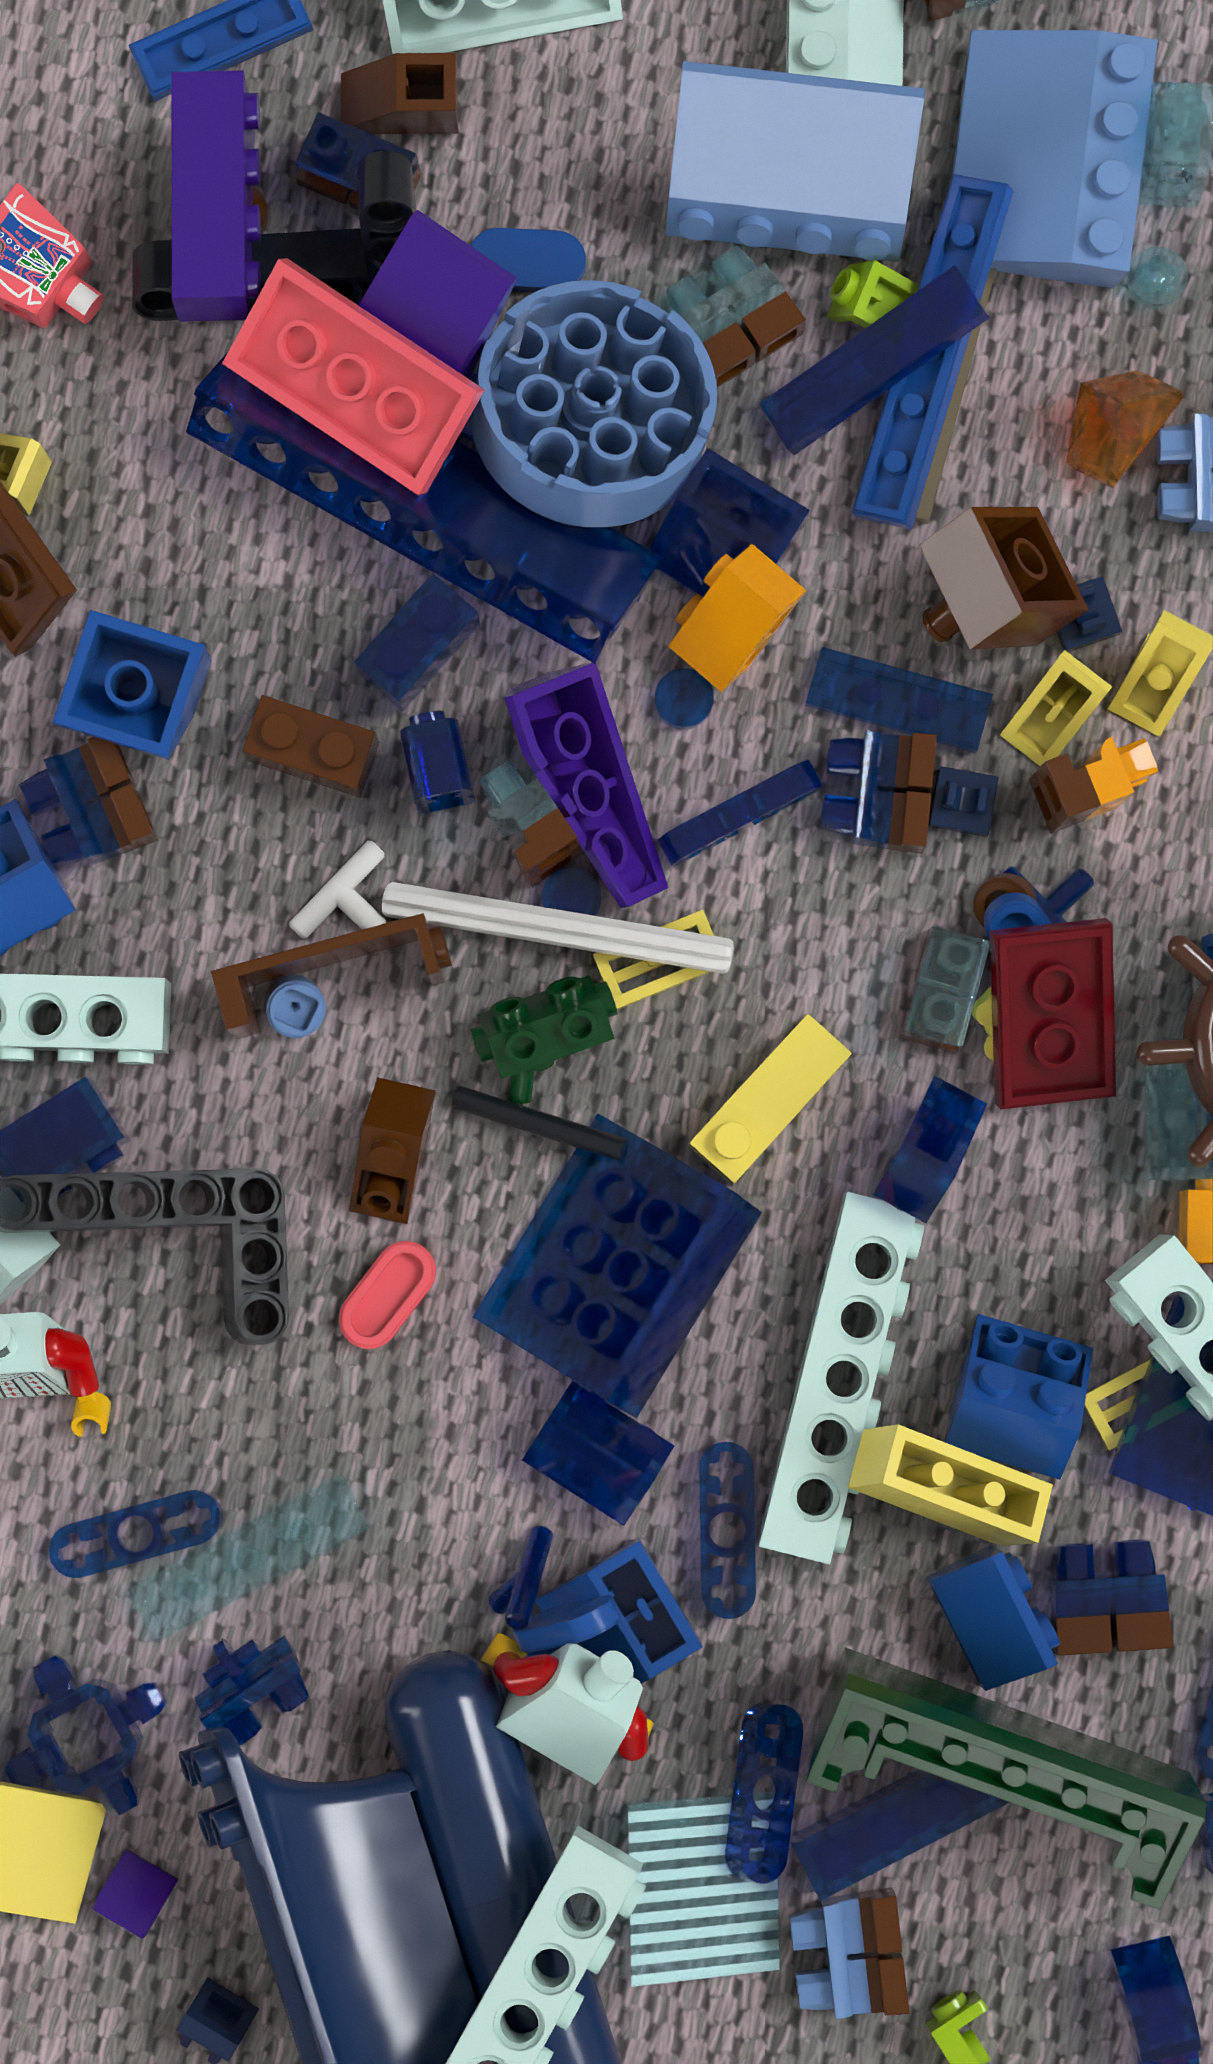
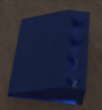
[473,1113,762,1419]

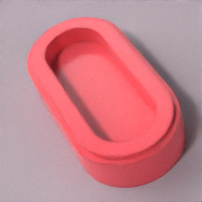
[339,1241,436,1349]

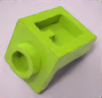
[827,260,919,347]
[925,1990,991,2064]

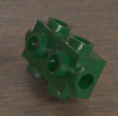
[470,975,618,1104]

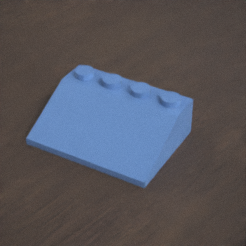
[951,30,1158,288]
[665,61,925,262]

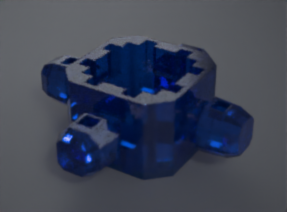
[5,1654,167,1817]

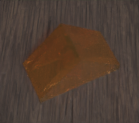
[1066,370,1185,488]

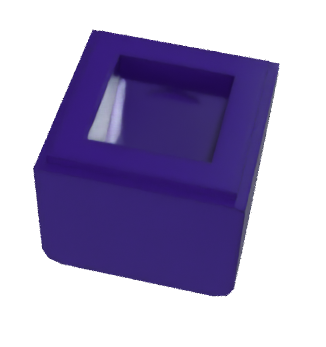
[91,1849,179,1938]

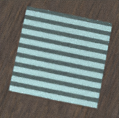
[628,1791,781,1987]

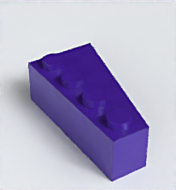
[171,70,261,322]

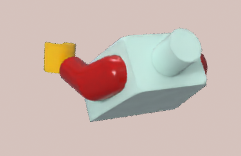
[0,1312,111,1437]
[480,1633,654,1785]

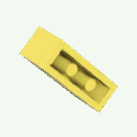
[848,1424,1053,1546]

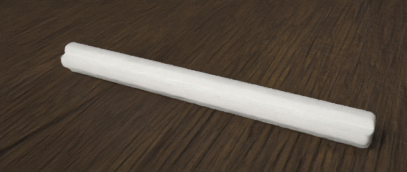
[382,882,734,974]

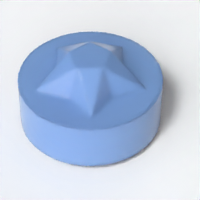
[264,975,326,1038]

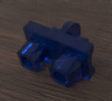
[195,1635,309,1746]

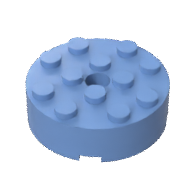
[471,280,717,527]

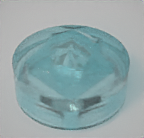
[1126,247,1188,309]

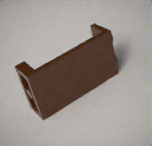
[211,913,452,1039]

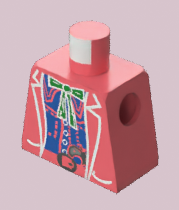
[0,183,104,329]

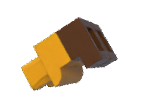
[1029,736,1158,834]

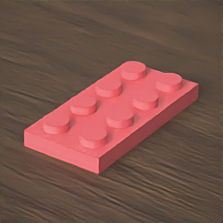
[222,258,485,495]

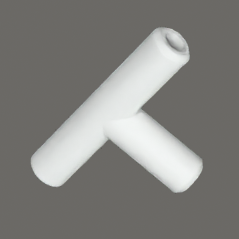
[289,841,386,939]

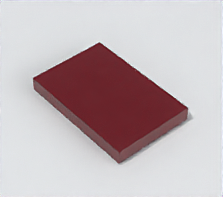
[990,918,1116,1109]

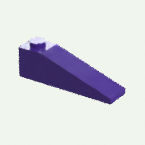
[504,661,669,908]

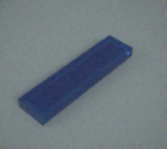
[760,265,990,455]

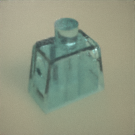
[1139,82,1213,208]

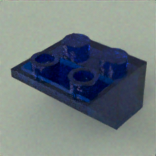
[644,448,810,597]

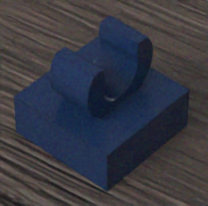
[1057,576,1122,652]
[928,766,999,837]
[176,1977,259,2064]

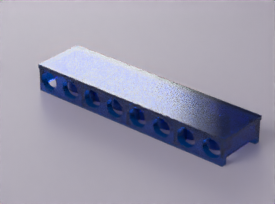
[186,352,663,664]

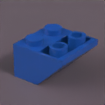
[944,1314,1093,1480]
[535,1537,703,1684]
[926,1545,1060,1691]

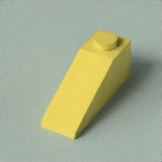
[688,1014,852,1186]

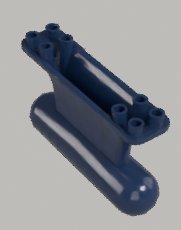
[179,1650,620,2064]

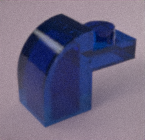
[1110,1935,1202,2064]

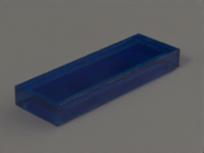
[805,647,993,753]

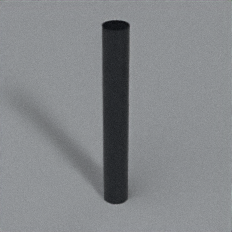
[452,1085,628,1161]

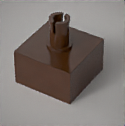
[919,507,1089,650]

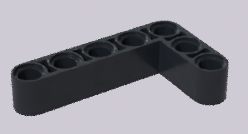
[132,150,416,321]
[0,1168,289,1345]

